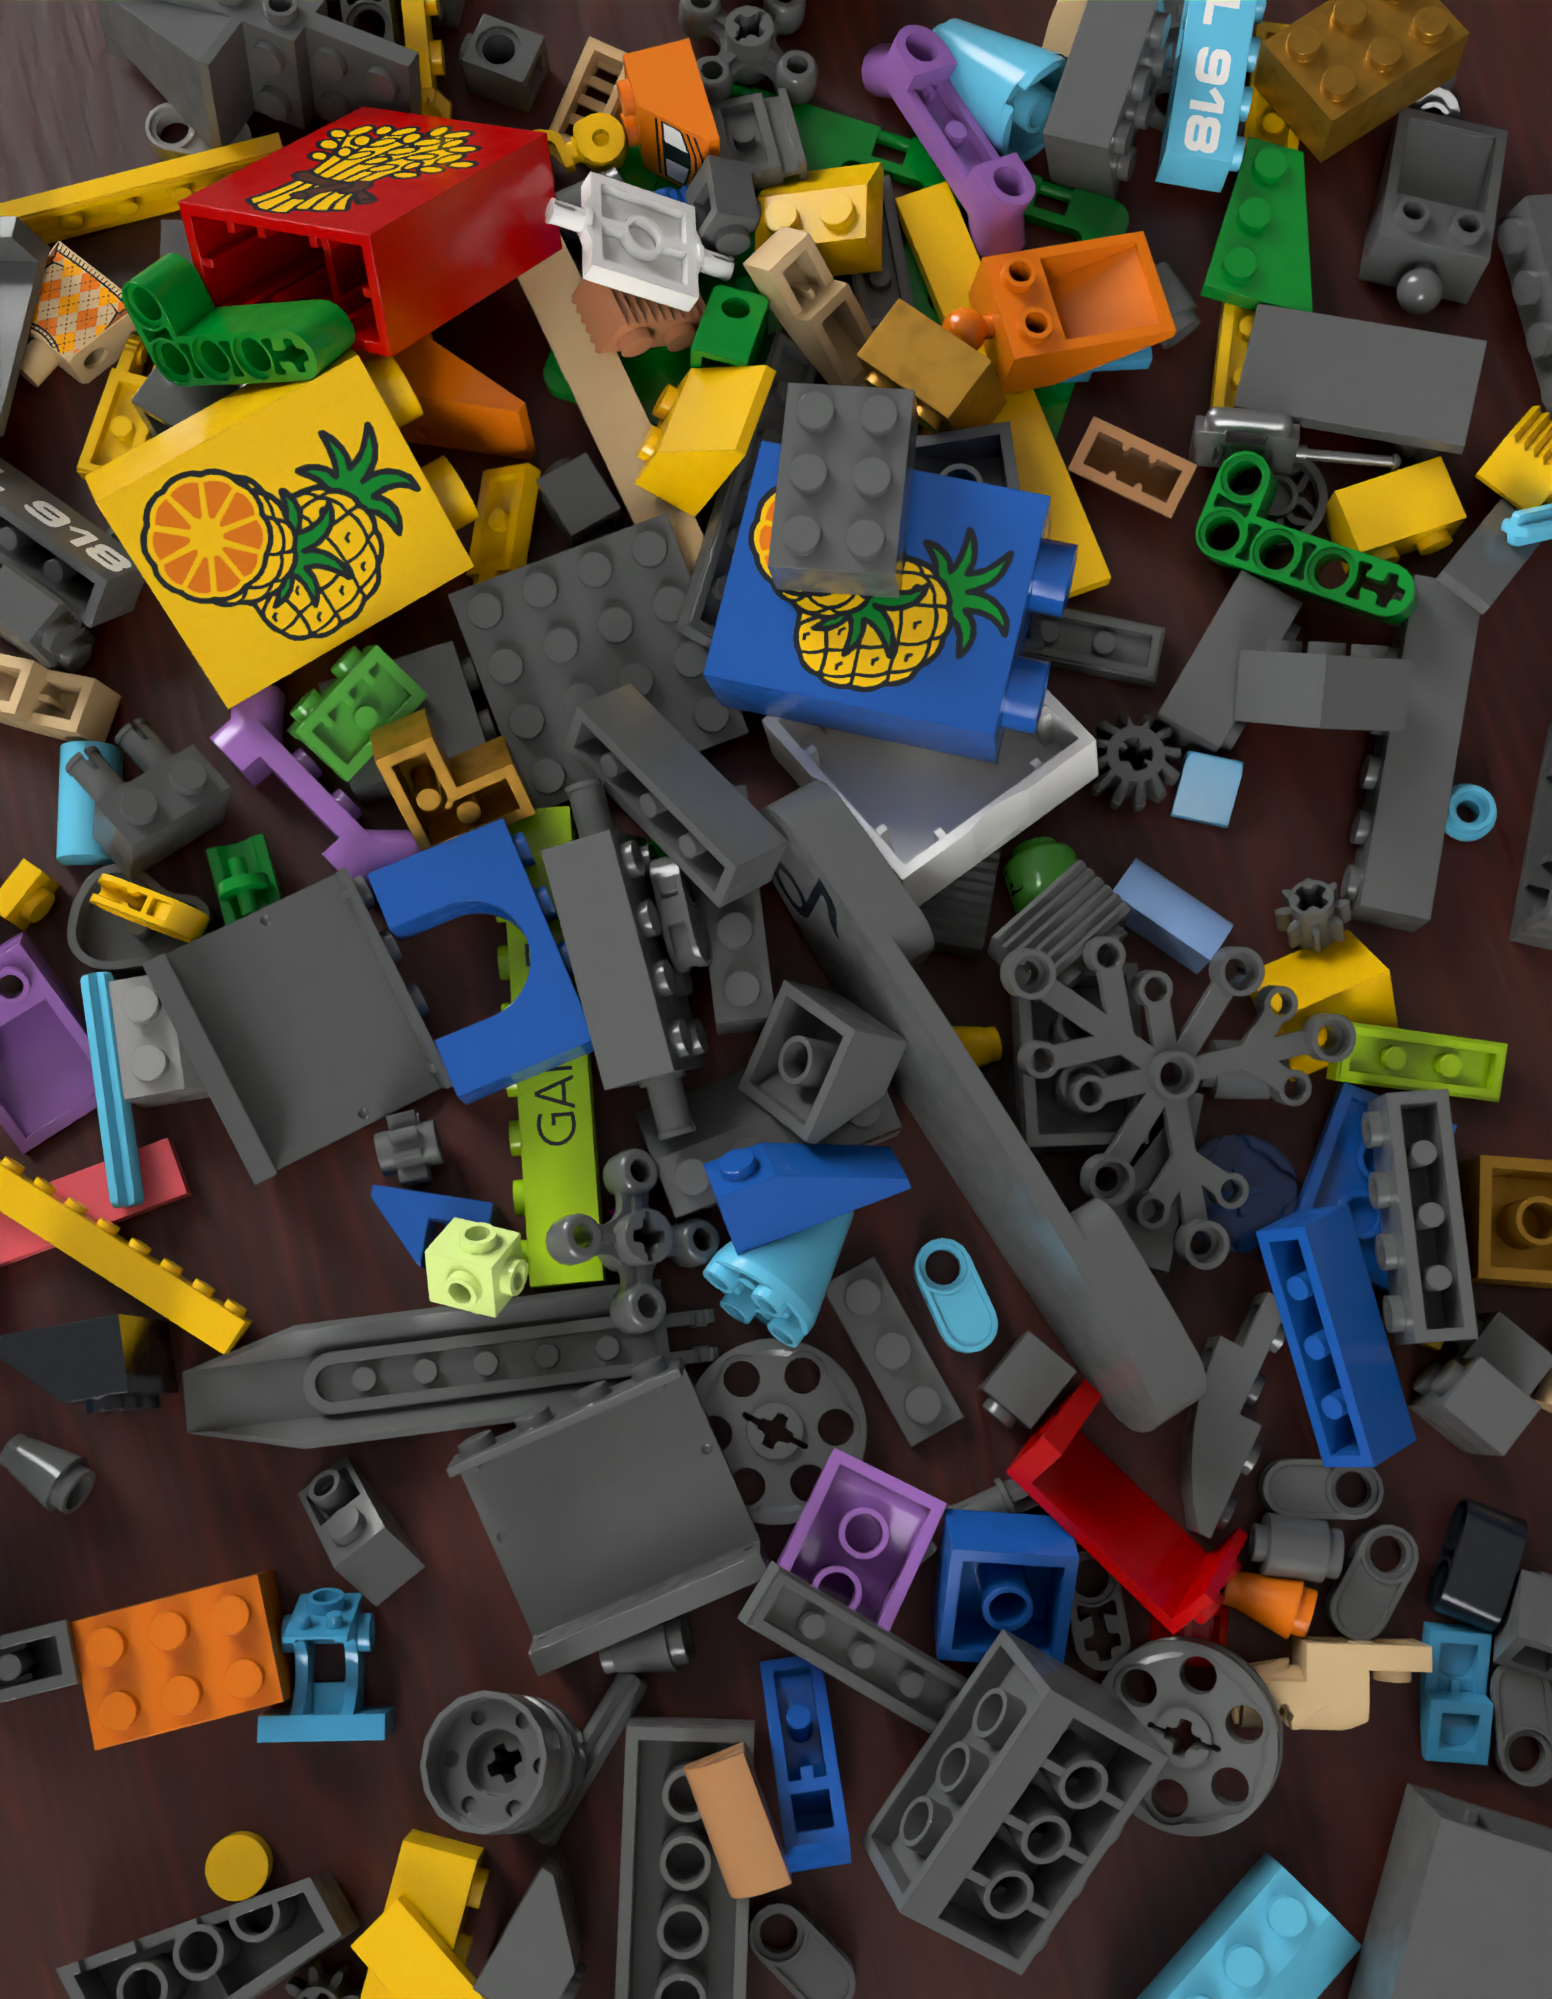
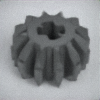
[1090,711,1182,812]

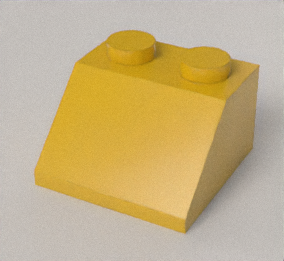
[755,162,884,276]
[634,365,776,518]

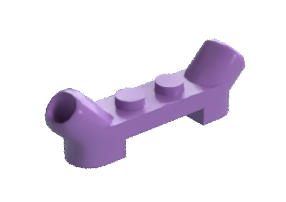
[861,25,1035,259]
[209,683,421,897]

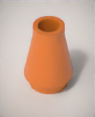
[1223,1570,1318,1640]

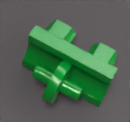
[206,833,283,926]

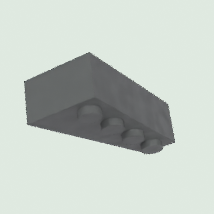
[56,1870,361,1999]

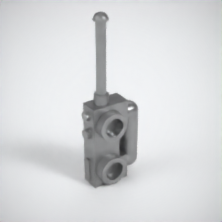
[1189,406,1401,474]

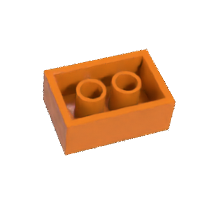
[71,1569,295,1751]

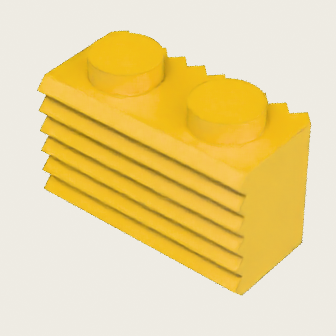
[1475,405,1552,510]

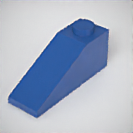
[703,1142,911,1255]
[759,1656,852,1873]

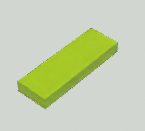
[1326,1022,1508,1102]

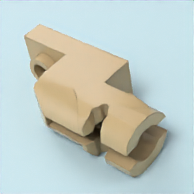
[1231,1635,1432,1731]

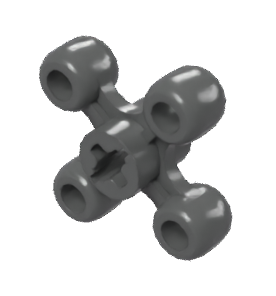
[678,0,818,106]
[545,1148,720,1335]

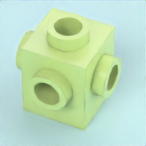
[424,1217,528,1318]

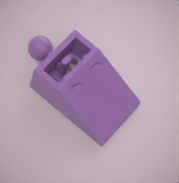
[0,930,97,1154]

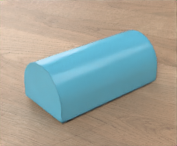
[56,741,123,866]

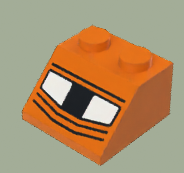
[616,38,720,187]

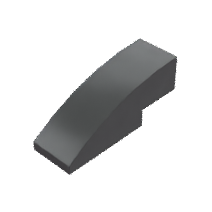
[1436,497,1544,615]

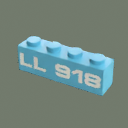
[1155,0,1267,193]

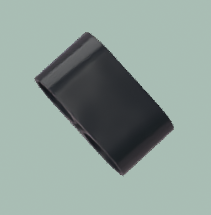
[1426,1497,1528,1632]

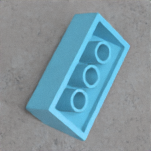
[1136,1852,1362,1999]

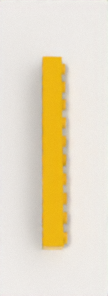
[0,1156,253,1355]

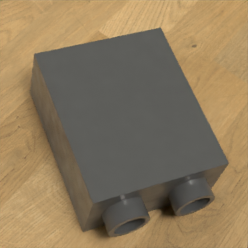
[1347,1783,1552,1999]

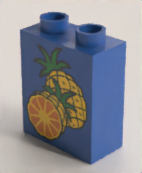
[703,441,1078,764]

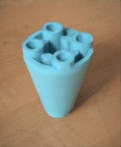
[702,1211,854,1348]

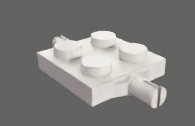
[545,171,734,312]

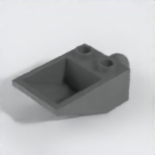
[1358,107,1508,315]

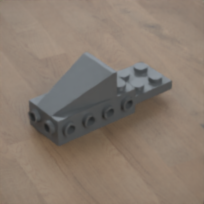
[97,0,423,149]

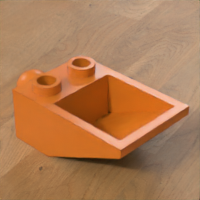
[942,231,1177,394]
[352,333,537,460]

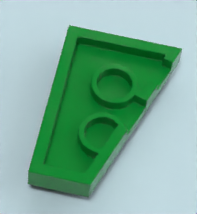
[1200,137,1313,312]

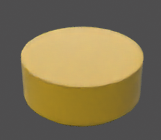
[205,1831,273,1901]

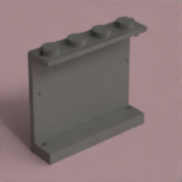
[141,867,453,1185]
[446,1356,770,1677]

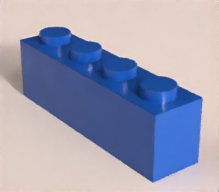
[1256,1204,1417,1467]

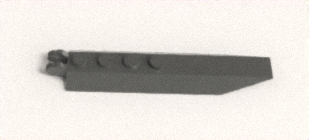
[182,1279,719,1449]

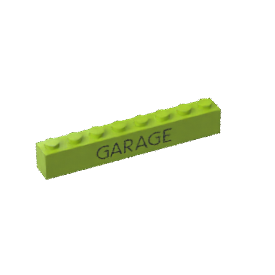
[496,806,607,1289]

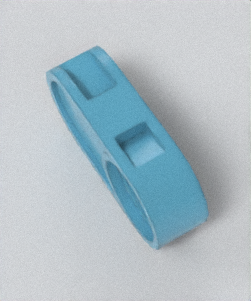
[913,1238,998,1354]

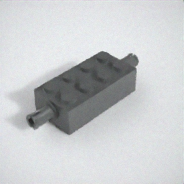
[541,778,708,1140]

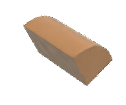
[1068,416,1197,519]
[683,1742,792,1899]

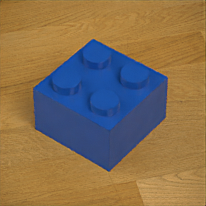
[931,1509,1080,1663]

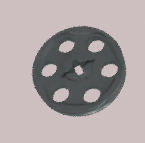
[695,1338,867,1525]
[1101,1636,1284,1836]

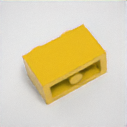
[1323,456,1467,574]

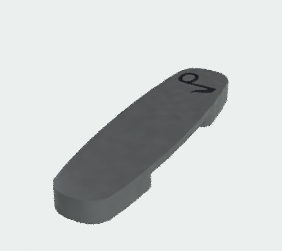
[759,779,1208,1433]

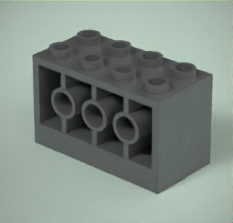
[860,1629,1170,1976]

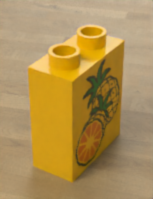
[84,349,479,709]

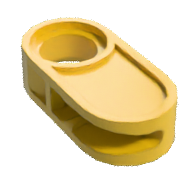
[89,873,211,943]

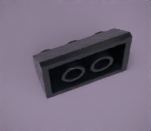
[0,1314,178,1414]

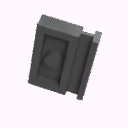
[709,87,808,192]

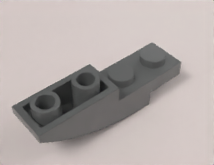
[1180,1292,1286,1539]

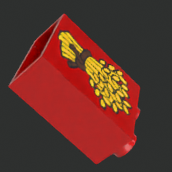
[178,106,562,357]

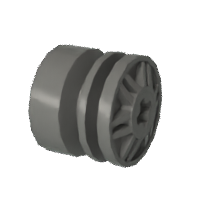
[420,1690,587,1835]

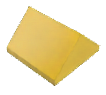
[1250,929,1398,1082]

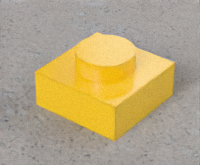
[0,858,60,931]

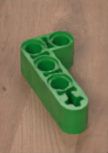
[121,253,355,387]
[1195,451,1419,624]

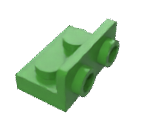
[287,645,429,782]

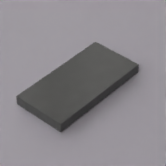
[1233,304,1487,455]

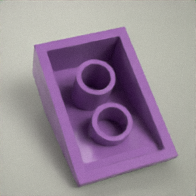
[777,1447,947,1631]

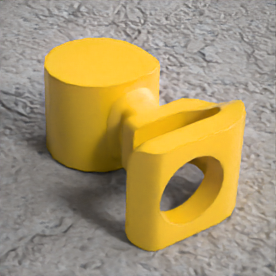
[533,112,628,199]

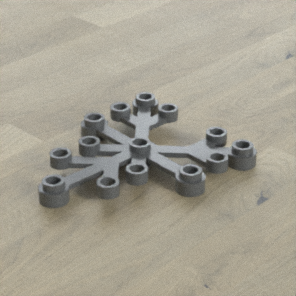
[1000,936,1356,1270]

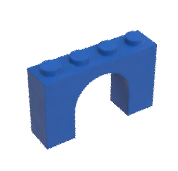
[367,818,594,1105]

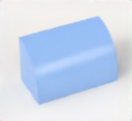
[1113,858,1234,974]

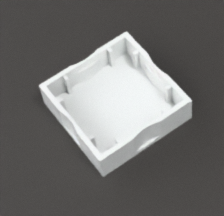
[762,689,1098,907]

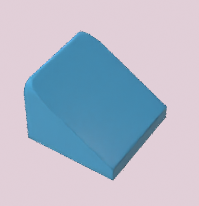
[1170,751,1244,828]

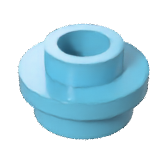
[1445,783,1497,842]

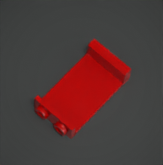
[1006,1379,1248,1635]

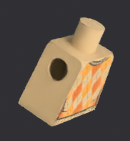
[19,241,140,388]

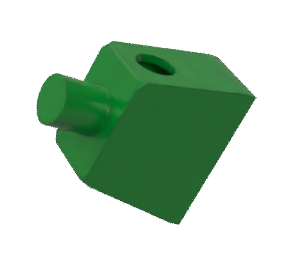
[690,277,770,369]

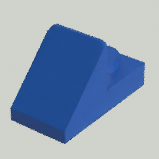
[371,1185,500,1269]

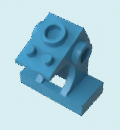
[257,1588,395,1743]

